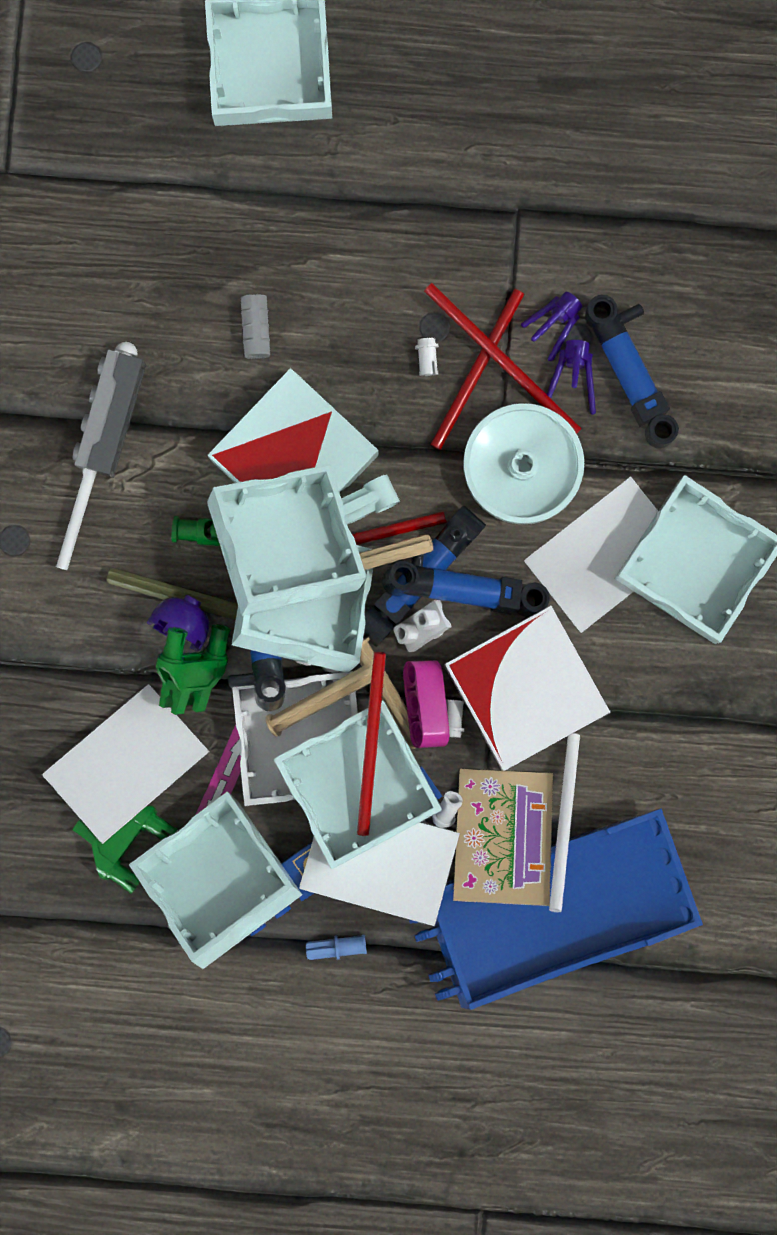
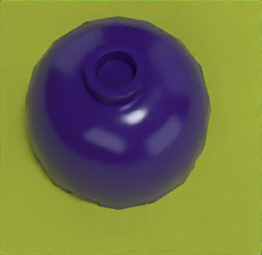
[147,595,209,651]

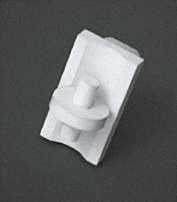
[393,600,452,652]

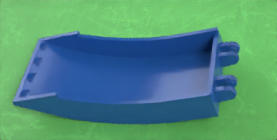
[409,808,703,1010]

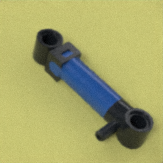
[585,294,679,449]
[364,505,486,647]
[382,554,550,617]
[228,650,286,711]

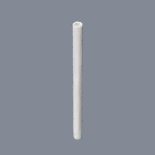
[549,733,580,912]

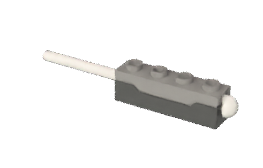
[56,342,146,570]

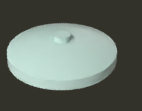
[463,404,584,524]

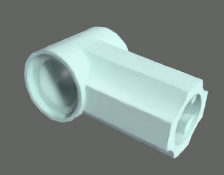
[341,475,400,525]

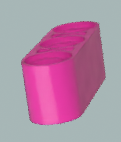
[403,660,450,748]

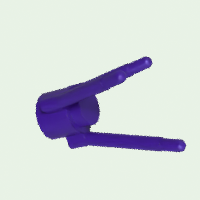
[521,291,582,362]
[547,340,596,415]

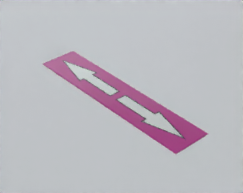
[196,725,241,814]

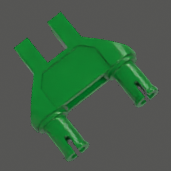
[156,624,231,715]
[72,805,178,894]

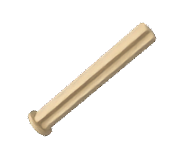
[359,534,433,570]
[360,637,415,749]
[265,665,372,737]

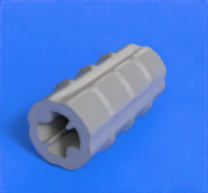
[241,294,270,359]

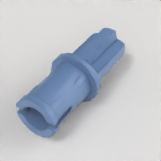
[306,934,367,960]

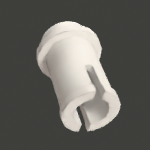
[415,338,439,376]
[446,700,464,738]
[432,791,463,829]

